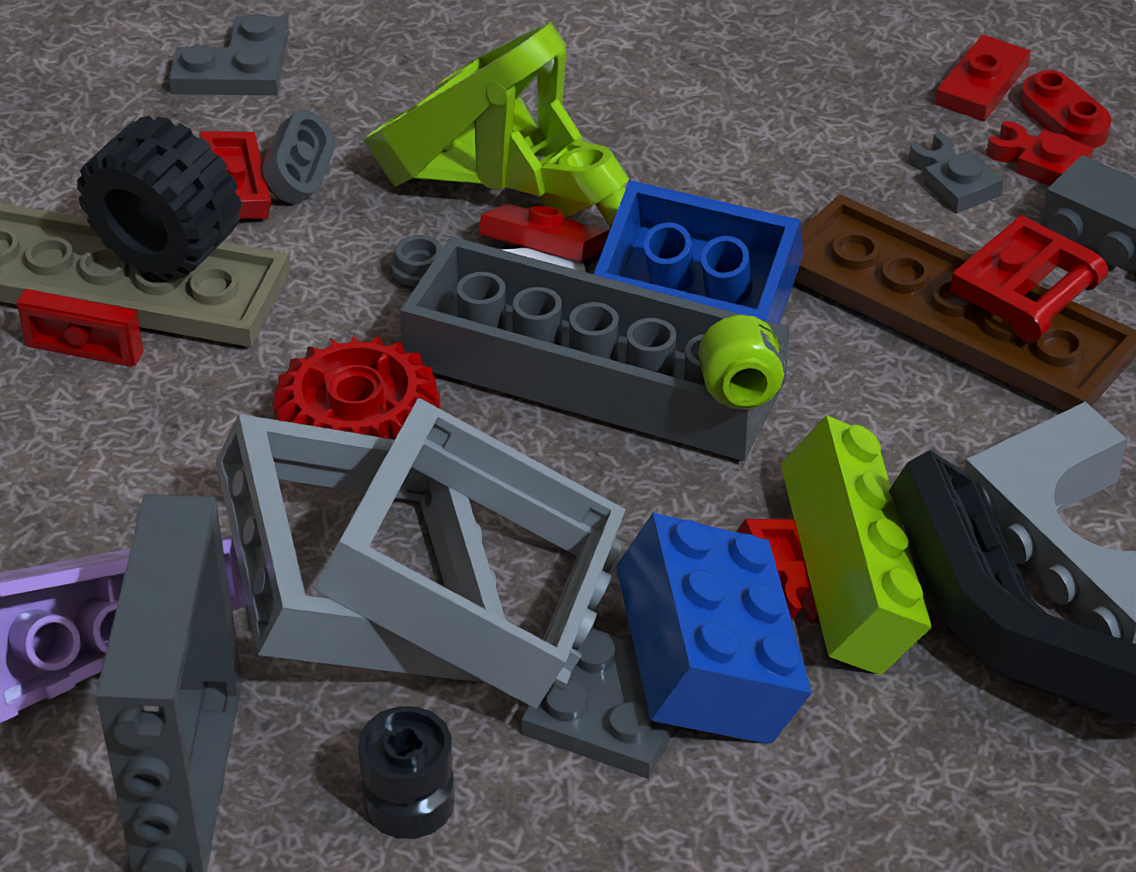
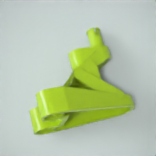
[363,21,629,228]

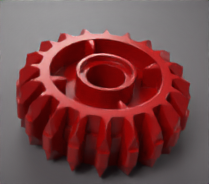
[272,334,441,440]

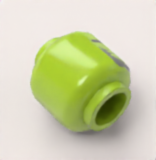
[698,315,786,410]

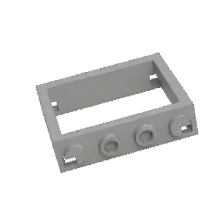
[313,397,626,709]
[216,414,509,682]

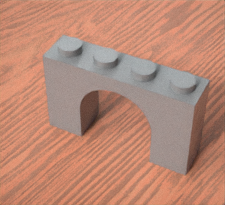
[964,401,1136,644]

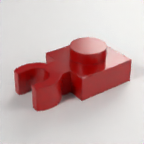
[986,121,1094,186]
[736,519,820,624]

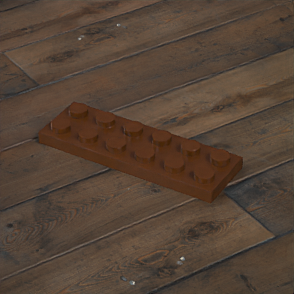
[795,194,1136,411]

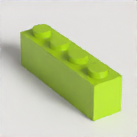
[781,415,932,674]

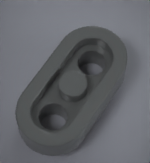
[263,109,335,204]

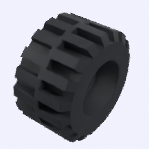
[77,116,242,280]

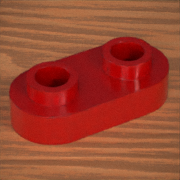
[1021,70,1112,148]

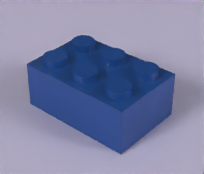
[594,180,803,325]
[616,513,812,744]

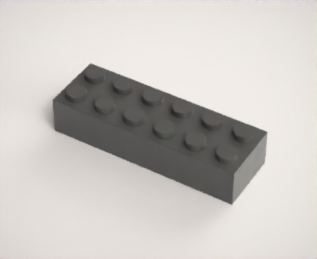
[400,236,790,461]

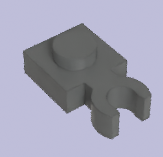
[909,132,1004,214]

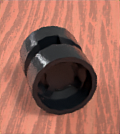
[358,706,455,839]

